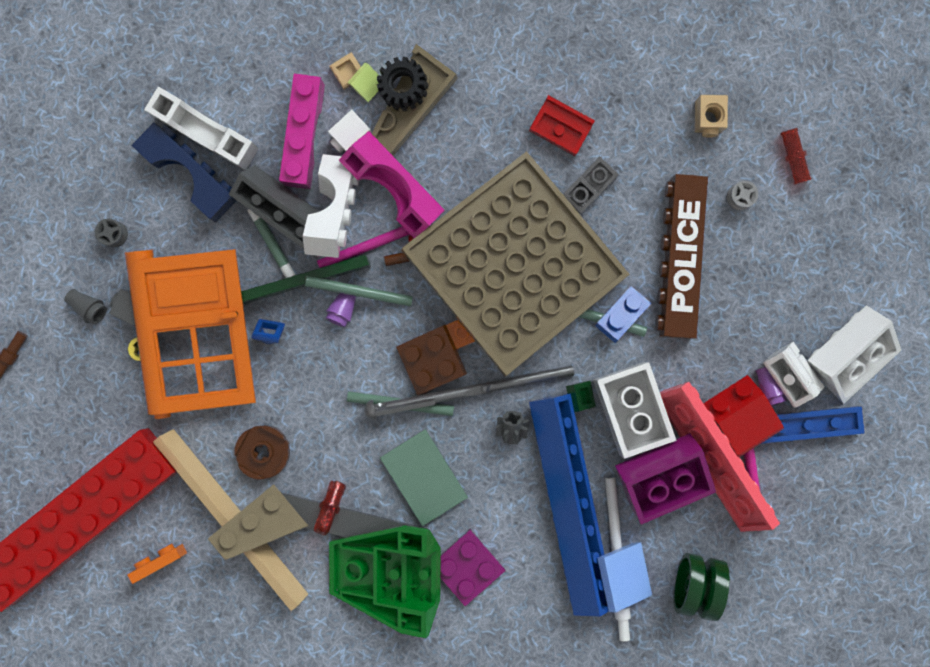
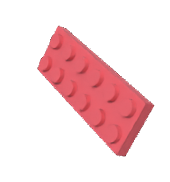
[660,382,780,532]

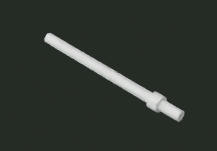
[605,477,631,641]

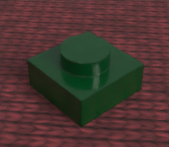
[566,381,596,412]

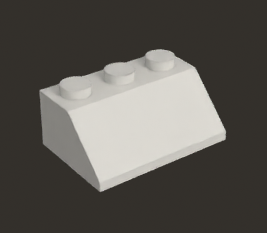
[807,305,901,404]

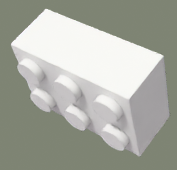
[593,362,677,459]

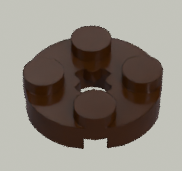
[234,425,290,480]

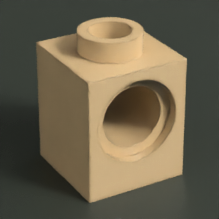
[695,95,728,138]

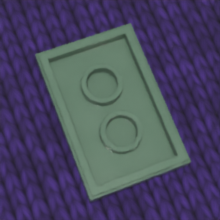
[380,429,468,526]

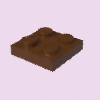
[396,325,467,396]

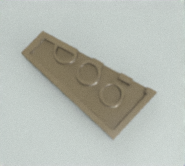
[372,44,458,156]

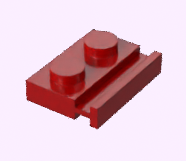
[529,95,595,156]

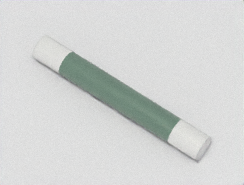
[247,209,296,278]

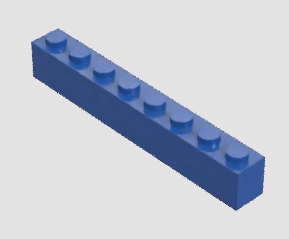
[529,393,609,617]

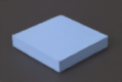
[597,542,652,613]

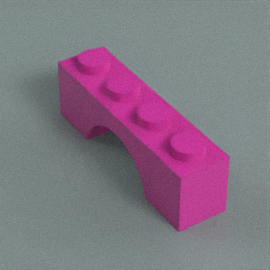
[279,74,325,189]
[339,131,445,238]

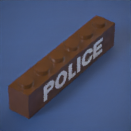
[655,174,708,339]

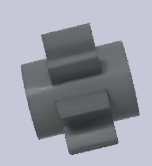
[496,411,529,444]

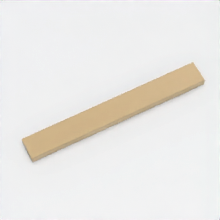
[153,429,308,611]

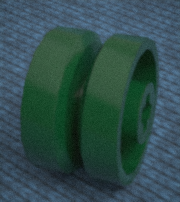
[673,553,730,622]

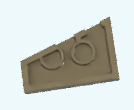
[208,484,308,560]

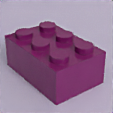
[615,433,716,525]

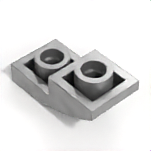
[563,156,619,214]

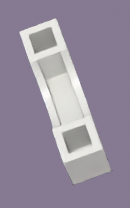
[144,86,259,171]
[303,154,359,258]

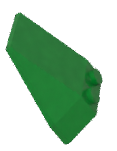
[329,525,441,638]

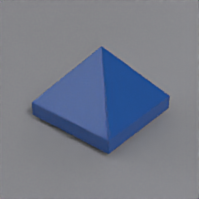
[252,319,285,344]

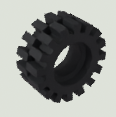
[377,57,428,111]

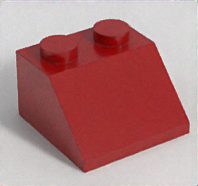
[703,375,784,457]

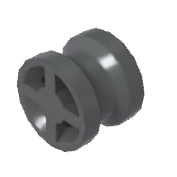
[94,218,128,247]

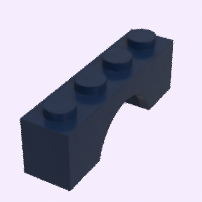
[131,122,237,223]

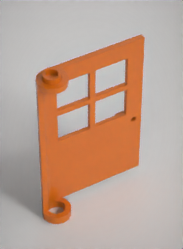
[125,249,256,419]

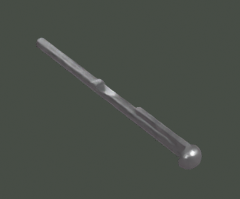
[364,365,574,420]

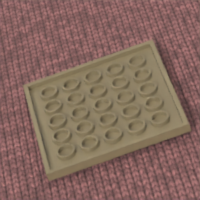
[401,151,630,377]

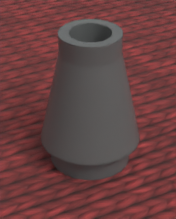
[64,289,107,324]

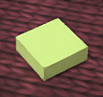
[347,63,379,102]

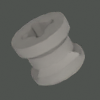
[727,181,758,210]

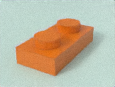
[127,543,187,584]

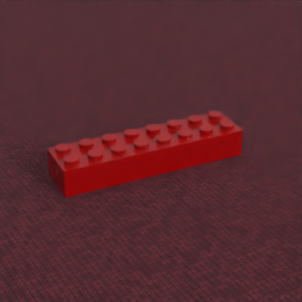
[0,428,177,612]

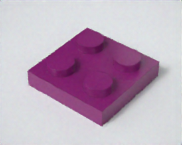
[440,529,506,606]

